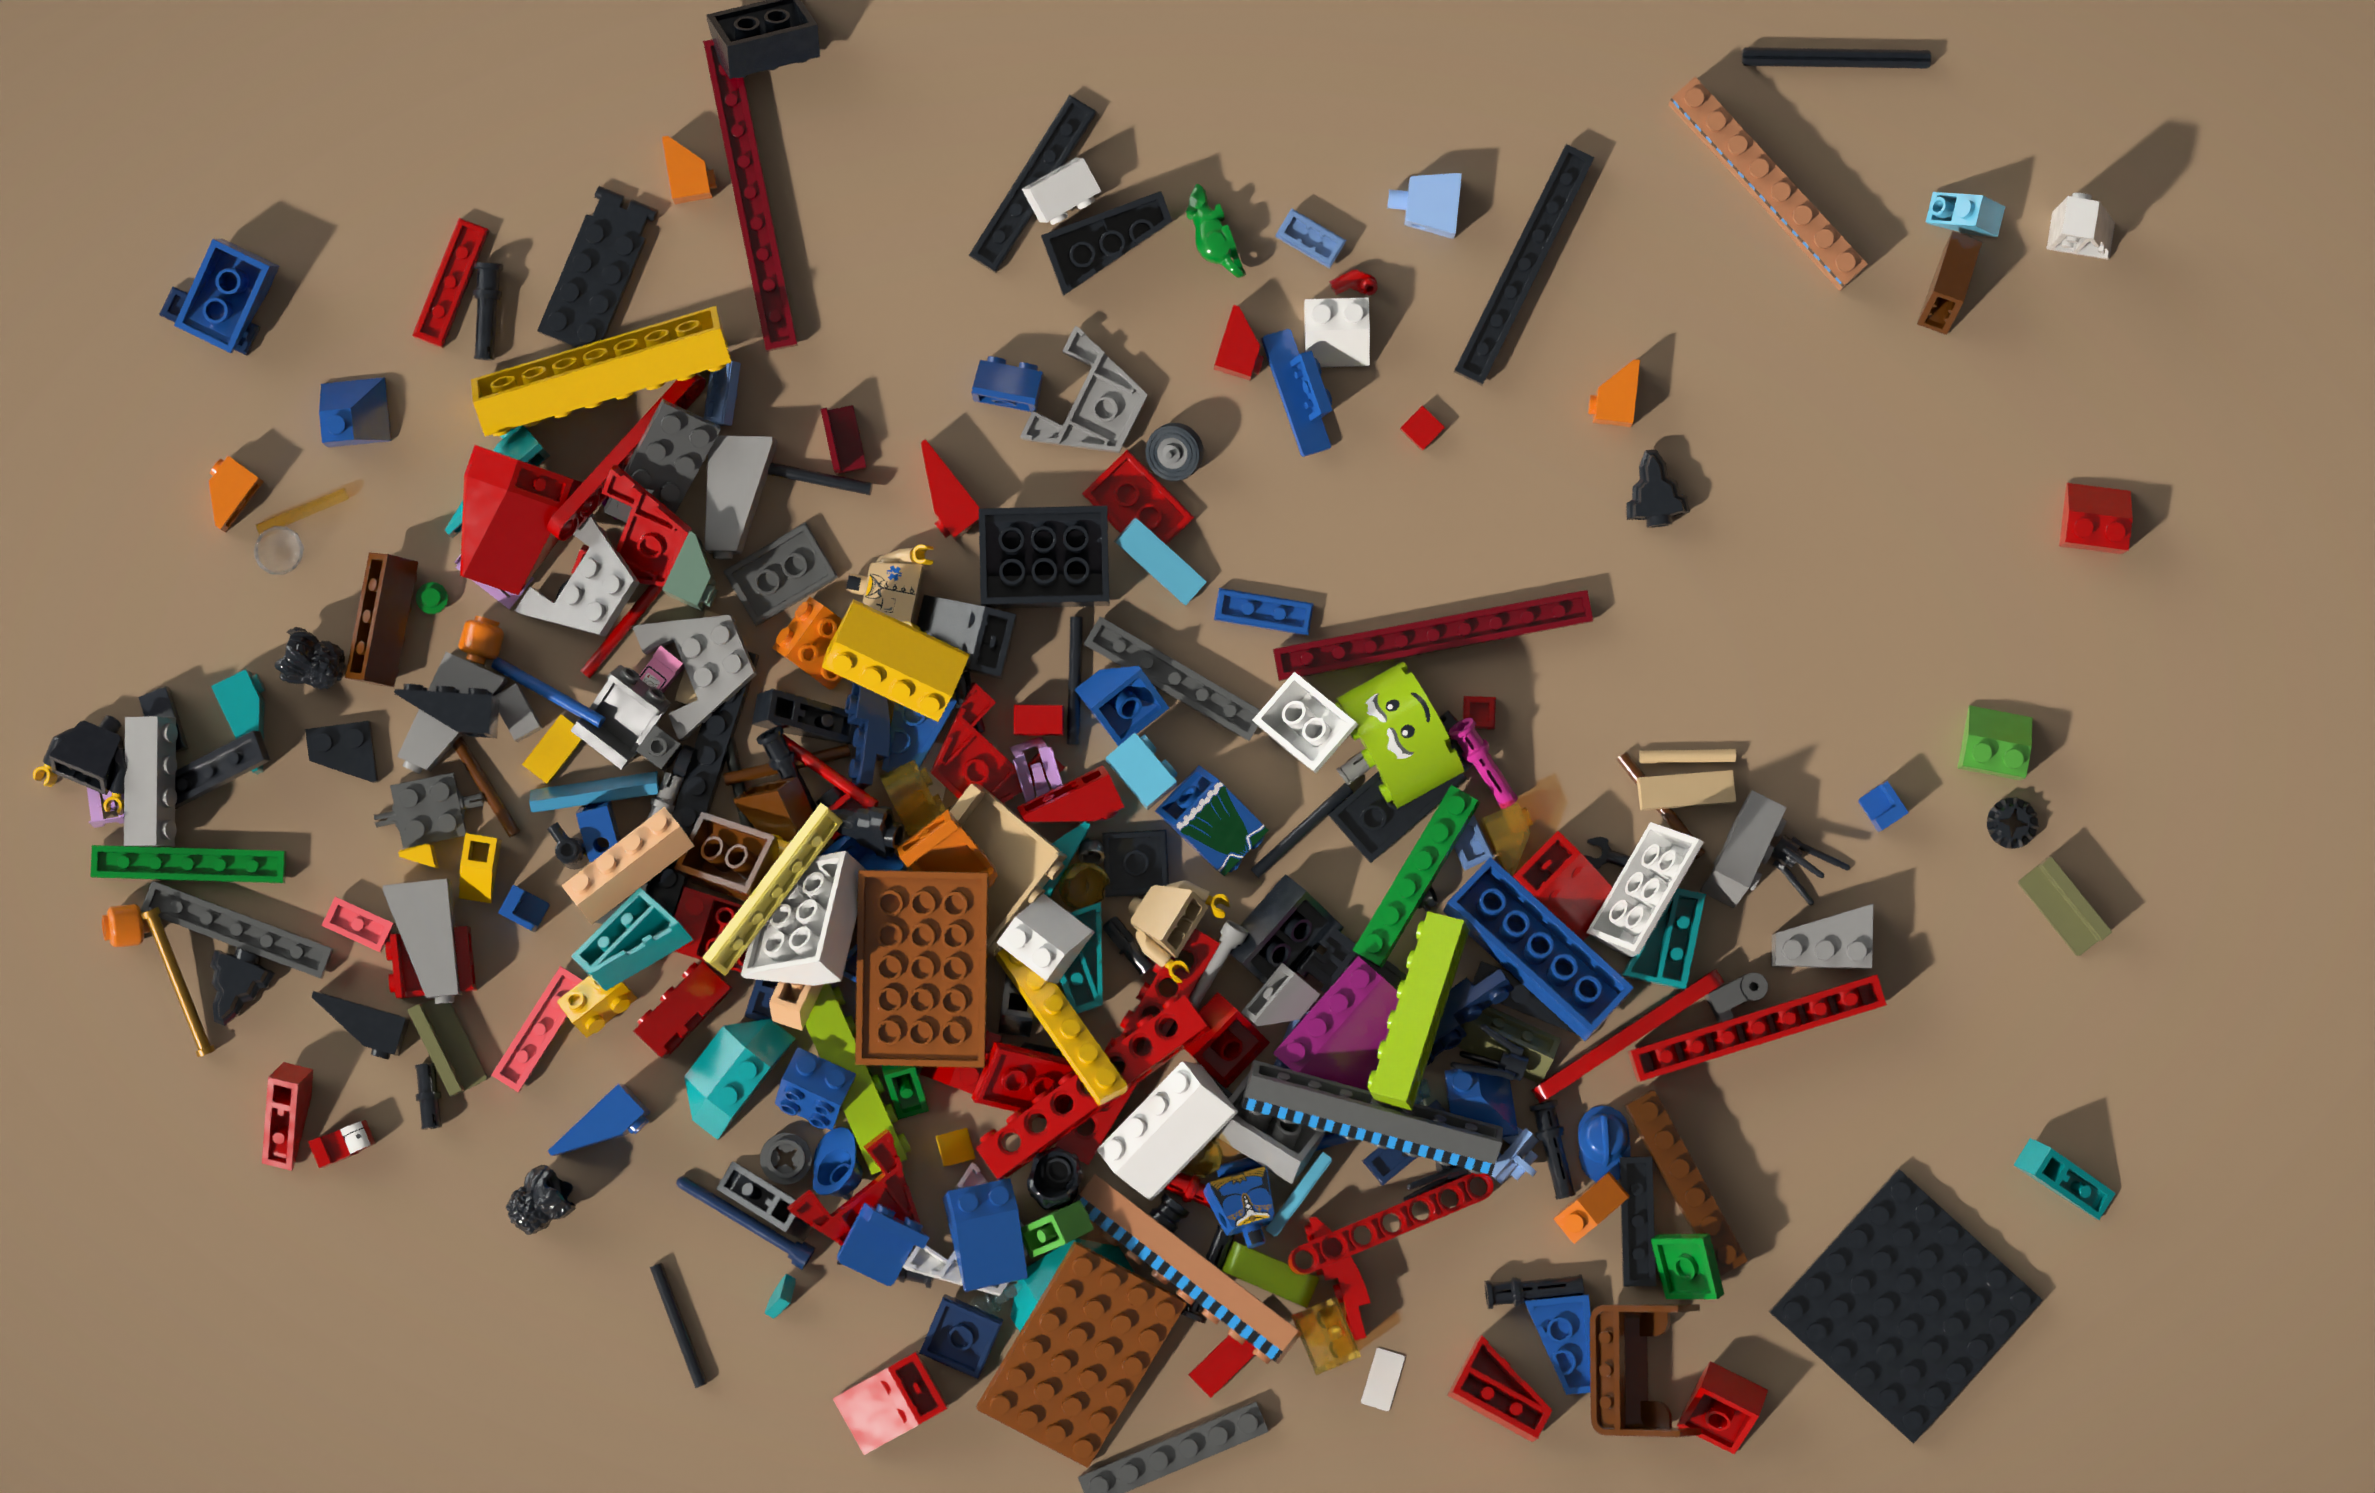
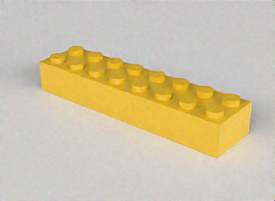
[471,306,732,436]

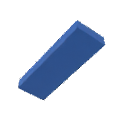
[1214,588,1314,636]

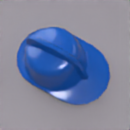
[1578,1106,1631,1182]
[813,1127,863,1200]

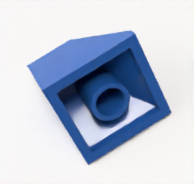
[319,377,391,448]
[1074,666,1169,746]
[1445,1069,1518,1137]

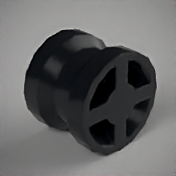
[1149,1194,1189,1233]

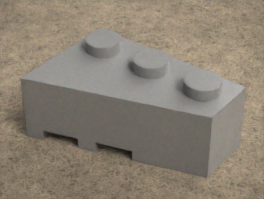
[1700,790,1787,908]
[1771,904,1873,969]

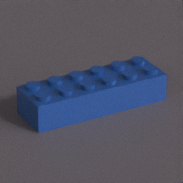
[1443,857,1634,1042]

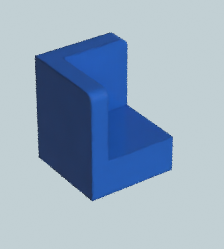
[1858,781,1909,832]
[498,885,550,932]

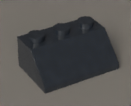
[706,0,820,79]
[1230,874,1338,984]

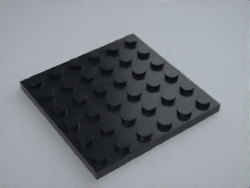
[1768,1169,2042,1444]

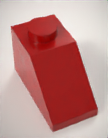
[1214,305,1264,381]

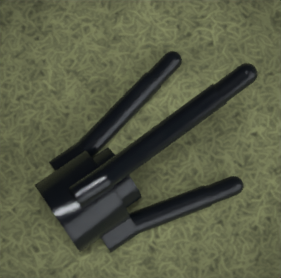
[1771,835,1851,905]
[1450,1024,1529,1081]
[1402,1151,1468,1201]

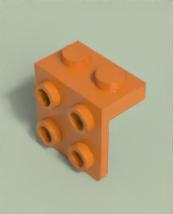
[772,597,843,690]

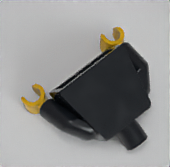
[33,715,127,815]

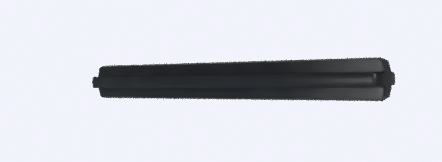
[1742,47,1931,69]

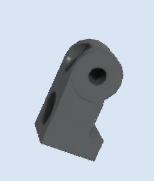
[1705,972,1768,1023]

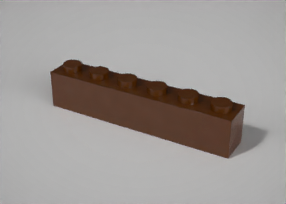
[1623,1090,1748,1276]

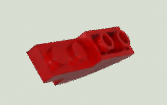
[1304,1216,1371,1341]

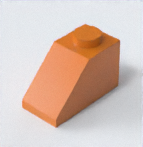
[662,136,717,204]
[1588,359,1640,427]
[209,456,264,533]
[1554,1172,1630,1244]

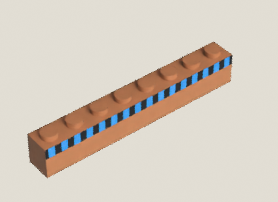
[1668,77,1868,291]
[1073,1174,1302,1364]

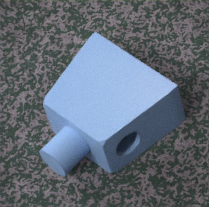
[1387,173,1462,238]

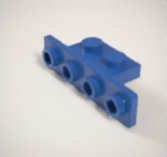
[1261,329,1333,457]

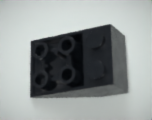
[916,595,1017,680]
[394,684,500,738]

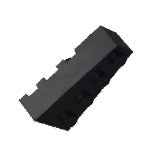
[1041,191,1172,296]

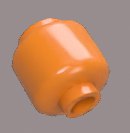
[458,615,504,665]
[102,904,150,948]

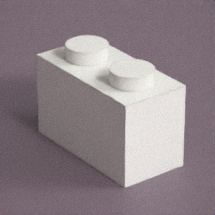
[1022,158,1101,225]

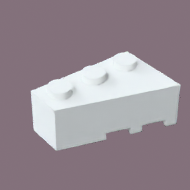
[2047,193,2115,260]

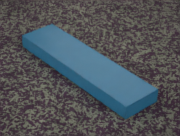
[529,771,659,813]

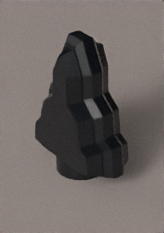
[1626,449,1690,528]
[831,806,905,859]
[210,947,275,1026]

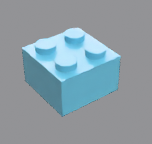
[1106,733,1178,810]

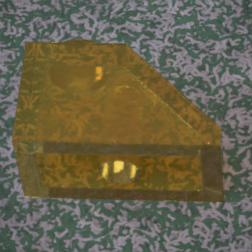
[1481,803,1533,876]

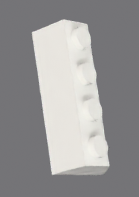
[1097,1061,1238,1200]

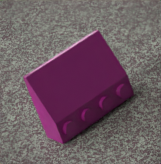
[1273,956,1399,1091]

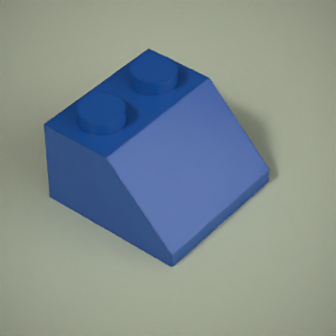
[971,356,1043,412]

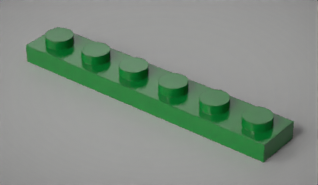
[1353,785,1481,968]
[90,845,287,883]

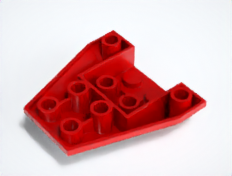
[460,445,583,595]

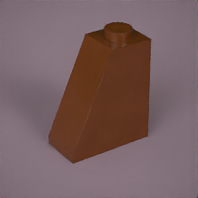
[1917,231,1982,335]
[733,777,828,856]

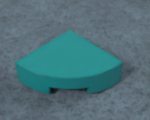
[764,1274,796,1319]

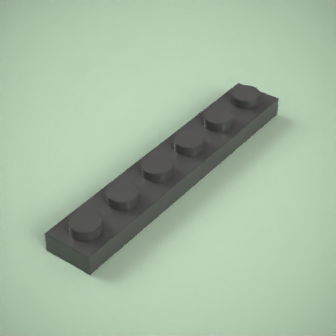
[1084,617,1261,741]
[141,881,334,979]
[1078,1401,1269,1493]

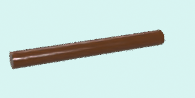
[453,736,520,838]
[723,744,851,786]
[1616,752,1706,860]

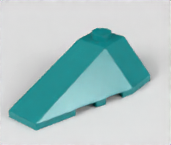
[445,425,550,538]

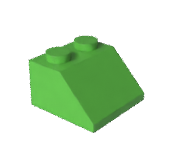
[1957,705,2033,780]

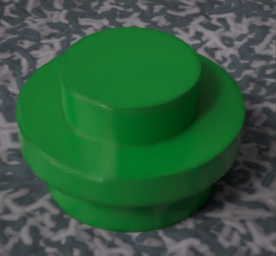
[416,582,448,614]

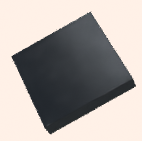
[1102,830,1169,897]

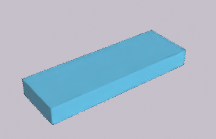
[1114,518,1207,606]
[1265,1152,1332,1237]

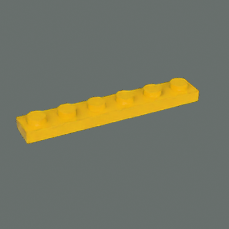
[996,948,1128,1106]

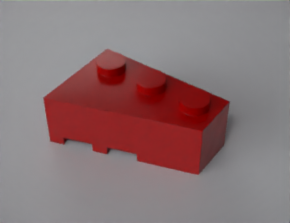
[633,961,733,1059]
[1447,1335,1552,1442]

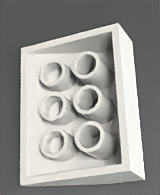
[1586,822,1704,957]
[741,851,866,986]

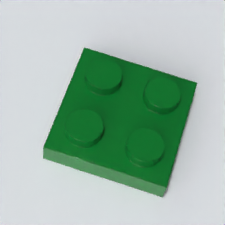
[1651,1234,1725,1299]

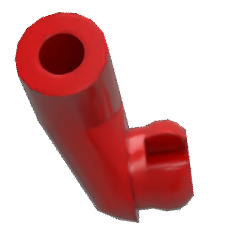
[1329,269,1378,296]

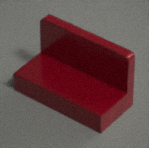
[821,405,867,475]

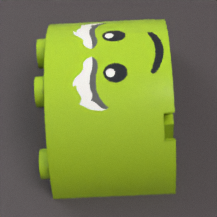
[1335,662,1465,809]

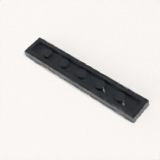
[969,95,1097,273]

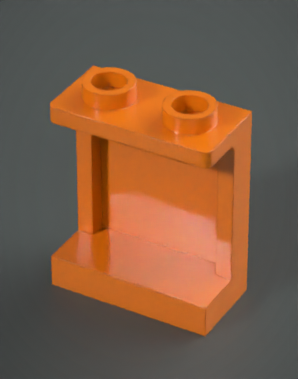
[897,809,998,888]

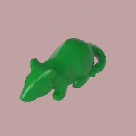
[1186,184,1246,278]

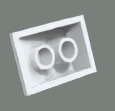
[1253,672,1358,773]

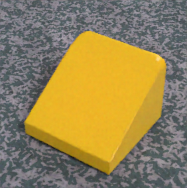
[398,843,439,869]
[935,1128,976,1167]

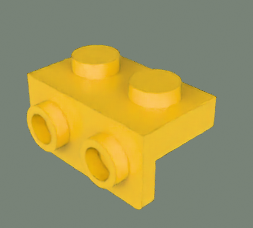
[558,976,638,1038]

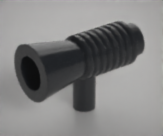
[547,822,589,870]

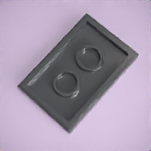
[723,522,839,627]

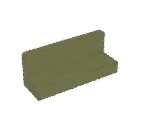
[2018,857,2112,956]
[407,998,488,1096]
[1456,1006,1561,1084]

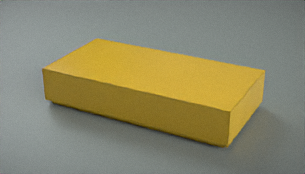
[522,714,583,784]

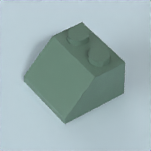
[662,531,718,612]

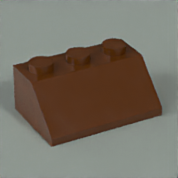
[674,812,779,901]

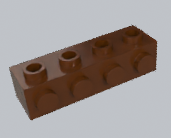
[345,552,418,687]

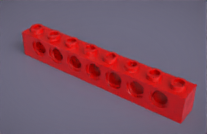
[1055,929,1220,1166]
[1628,974,1887,1082]
[976,995,1211,1180]

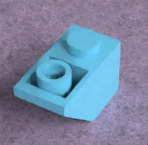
[1926,192,2005,237]

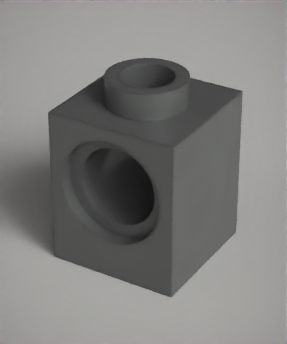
[636,725,682,772]

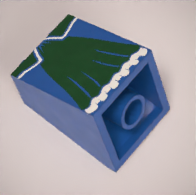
[1155,765,1269,876]

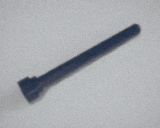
[676,1176,816,1270]

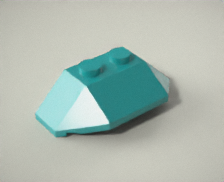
[684,1019,796,1140]
[1010,1238,1136,1332]

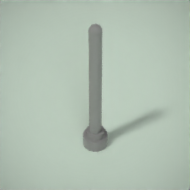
[1166,920,1249,1037]

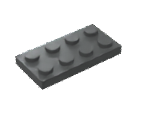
[604,399,721,522]

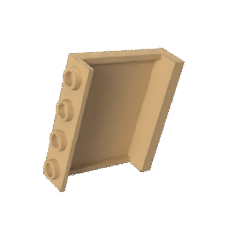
[906,783,1067,957]

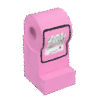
[639,645,685,693]

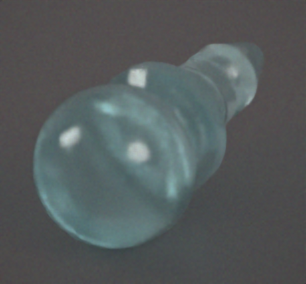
[970,1283,1022,1314]

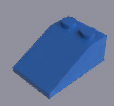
[174,239,280,353]
[548,1084,651,1156]
[942,1178,1028,1292]

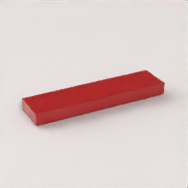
[412,218,490,348]

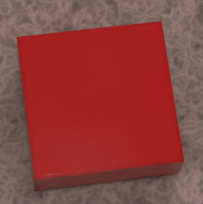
[1400,405,1445,451]
[1463,696,1496,730]

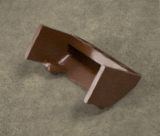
[1590,1304,1702,1437]

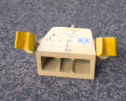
[846,544,934,630]
[1128,880,1230,983]

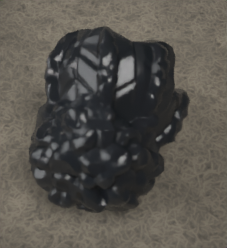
[274,627,346,690]
[1027,1146,1083,1210]
[506,1165,576,1235]

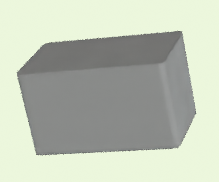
[494,684,543,742]

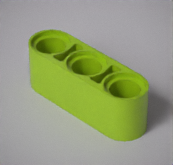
[1221,1241,1320,1308]

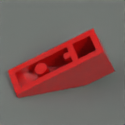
[921,439,980,541]
[1017,765,1124,822]
[262,1062,314,1171]

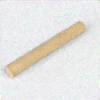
[1639,749,1736,763]

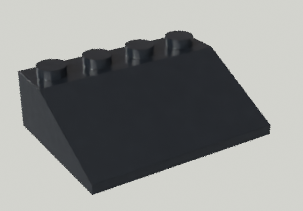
[979,506,1110,609]

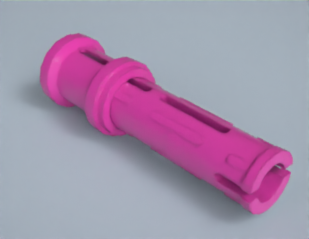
[1448,718,1518,809]

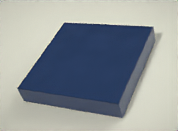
[919,1294,1004,1379]

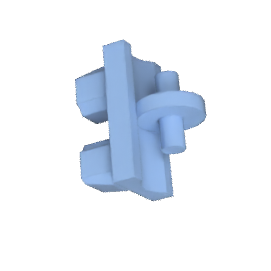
[1491,1127,1539,1185]

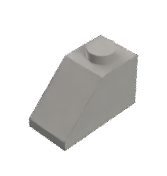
[1241,963,1320,1026]

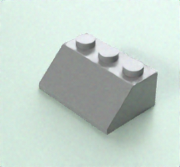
[1215,1072,1327,1184]

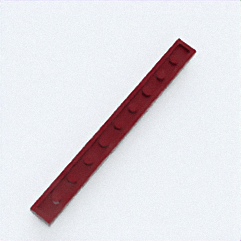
[703,39,798,352]
[1273,590,1593,681]

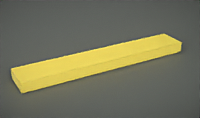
[703,803,843,976]

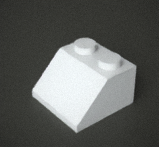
[1304,297,1370,368]
[997,894,1094,984]

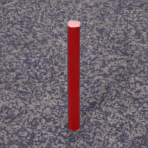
[580,585,663,679]
[782,734,879,808]

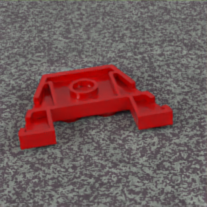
[571,464,692,586]
[930,682,1065,803]
[787,1129,921,1246]

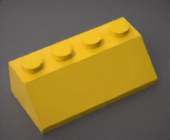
[822,599,970,722]

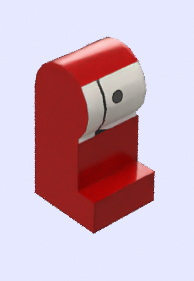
[308,1120,376,1168]

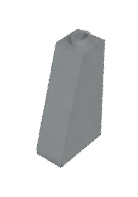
[705,436,777,560]
[397,652,508,774]
[382,878,462,1004]

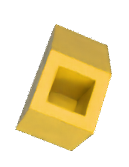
[459,833,502,903]

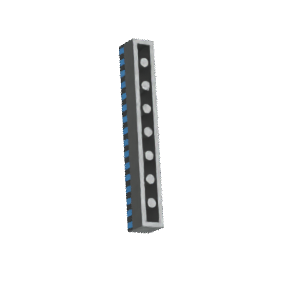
[1242,1060,1503,1175]

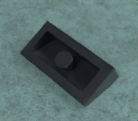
[138,686,189,752]

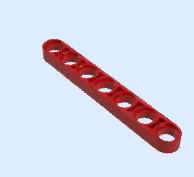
[547,373,706,541]
[1531,969,1724,1103]
[1288,1173,1494,1275]

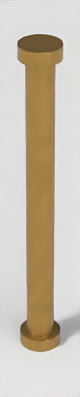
[141,907,216,1057]

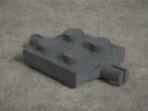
[374,772,484,848]

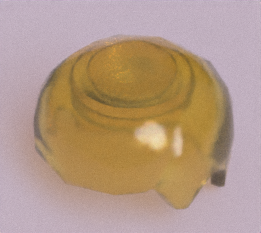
[1059,862,1110,910]
[1182,1136,1223,1178]

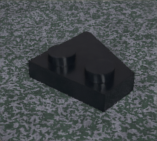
[305,721,378,783]

